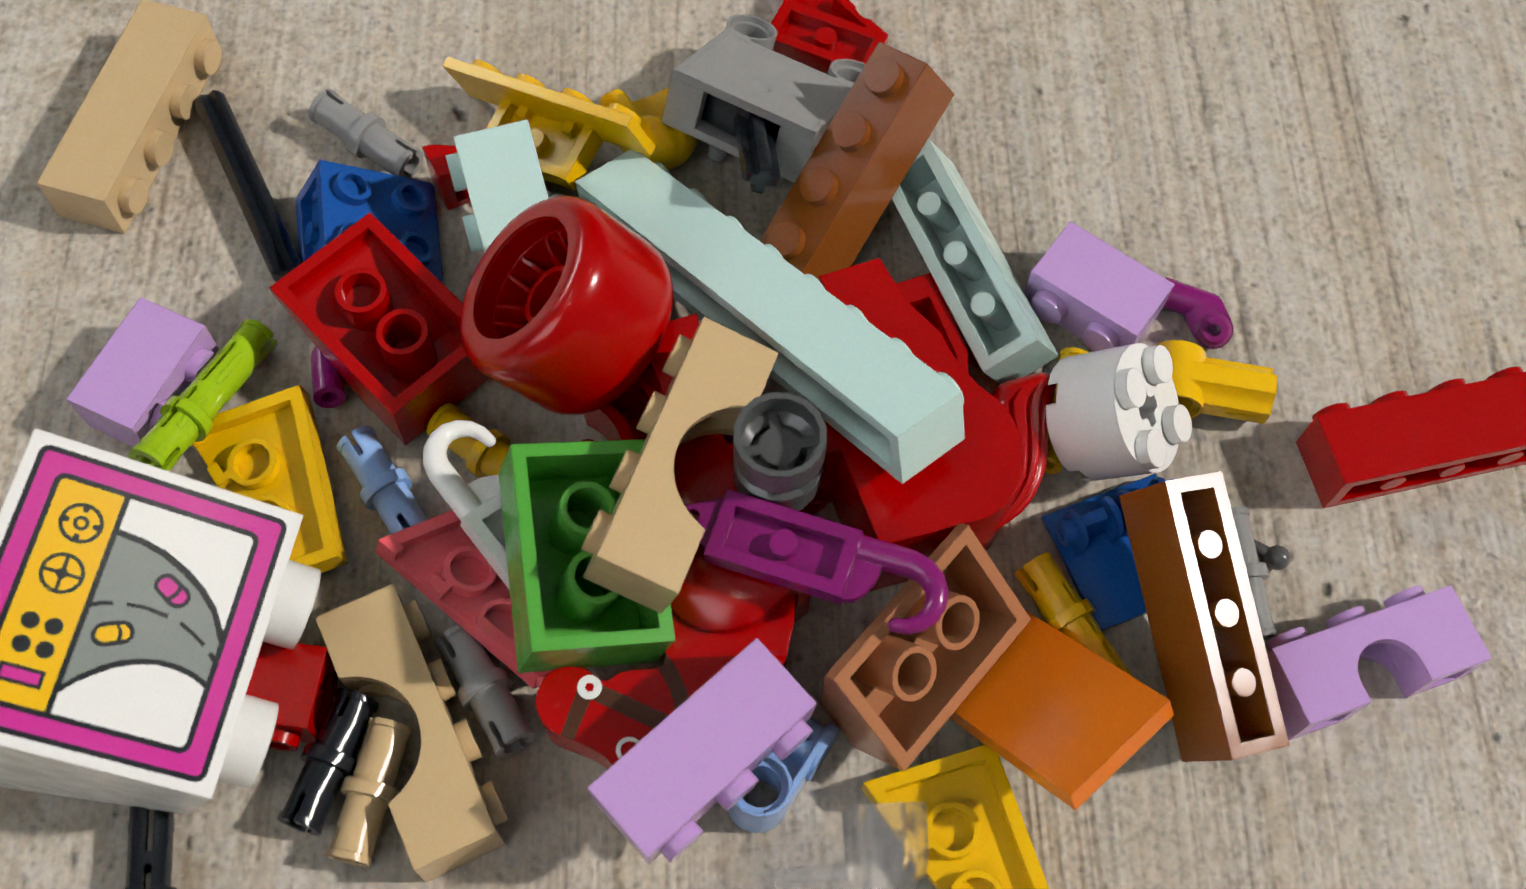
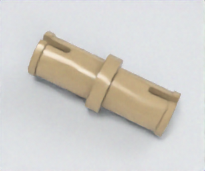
[325,717,413,868]

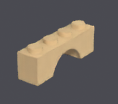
[581,317,779,614]
[315,584,509,882]

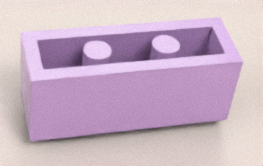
[587,638,817,865]

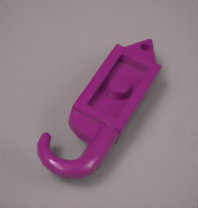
[685,489,949,635]

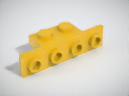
[442,56,656,191]

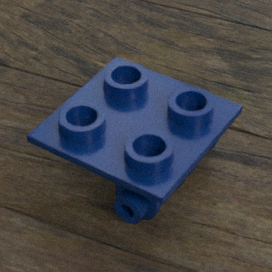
[1041,474,1175,631]

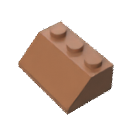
[820,523,1031,772]

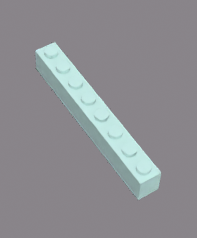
[575,150,965,484]

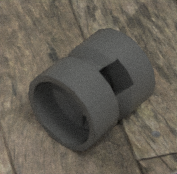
[733,392,827,511]

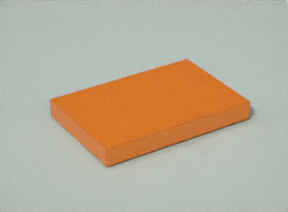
[949,610,1174,811]

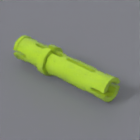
[128,319,277,472]

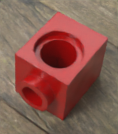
[246,642,339,752]

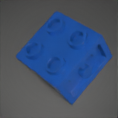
[296,160,443,282]

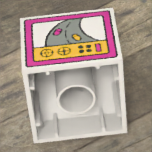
[0,428,321,815]

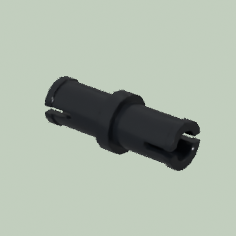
[277,688,379,836]

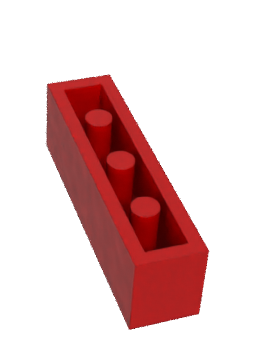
[1296,366,1526,509]

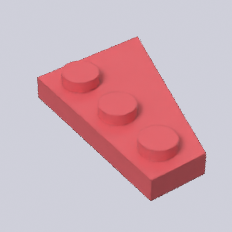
[375,510,553,689]

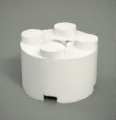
[1046,343,1192,482]

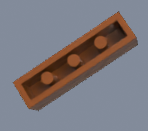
[760,42,955,280]
[1119,471,1290,762]

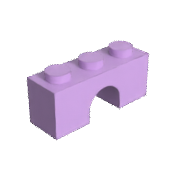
[1266,585,1492,741]

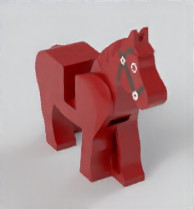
[535,258,1056,769]

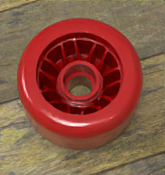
[460,196,673,415]

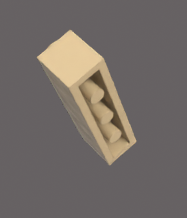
[36,0,222,234]

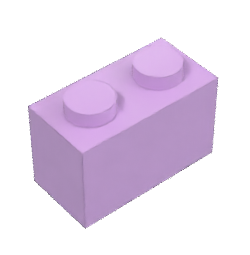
[1024,221,1175,352]
[66,297,219,446]

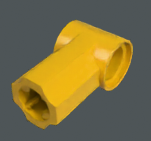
[1154,340,1277,424]

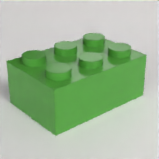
[498,439,675,673]

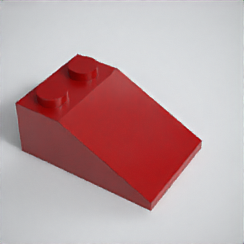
[269,212,489,446]

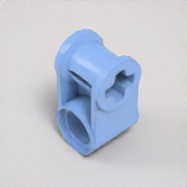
[728,718,841,833]

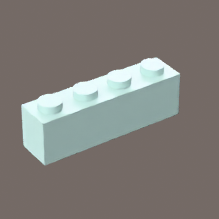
[892,138,1059,384]

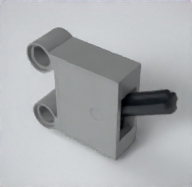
[661,14,865,194]

